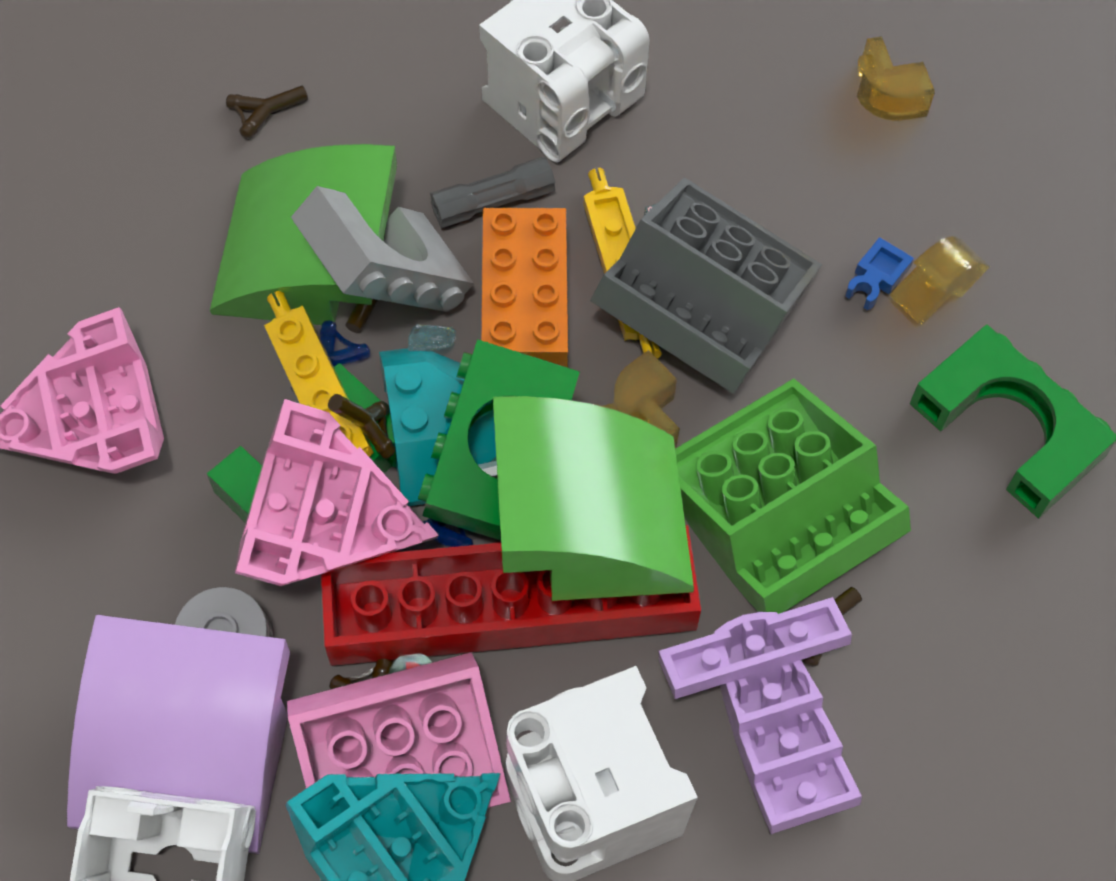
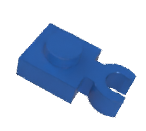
[845,237,914,310]

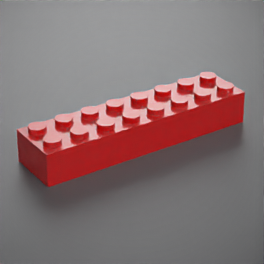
[321,525,701,666]

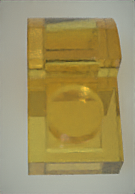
[857,36,935,121]
[890,236,990,325]
[612,350,680,448]

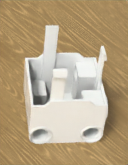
[70,786,256,881]

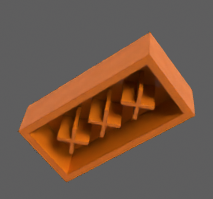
[481,208,568,367]

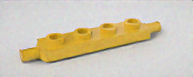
[583,168,662,361]
[264,291,374,457]

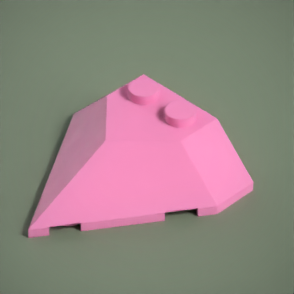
[0,307,164,474]
[235,399,439,586]

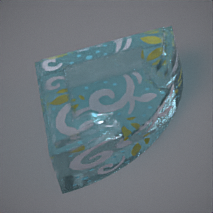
[408,324,456,351]

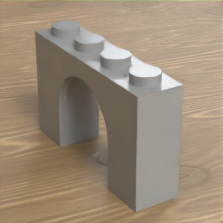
[291,186,475,312]

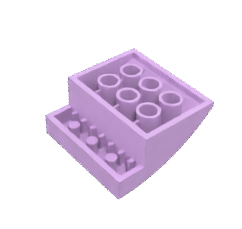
[67,615,290,854]

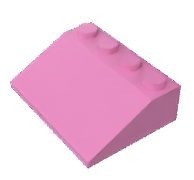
[287,652,511,808]

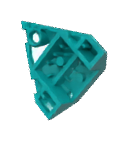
[379,347,497,506]
[285,773,501,881]

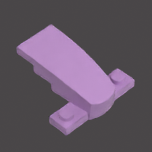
[659,597,862,834]

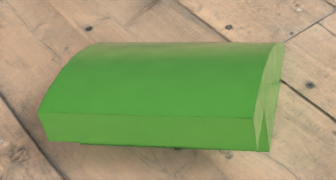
[210,144,397,327]
[675,378,911,614]
[493,396,694,601]

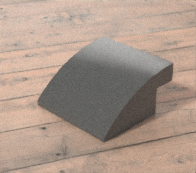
[590,177,822,394]

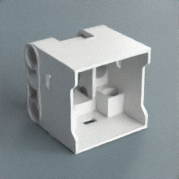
[479,0,650,163]
[505,666,698,881]

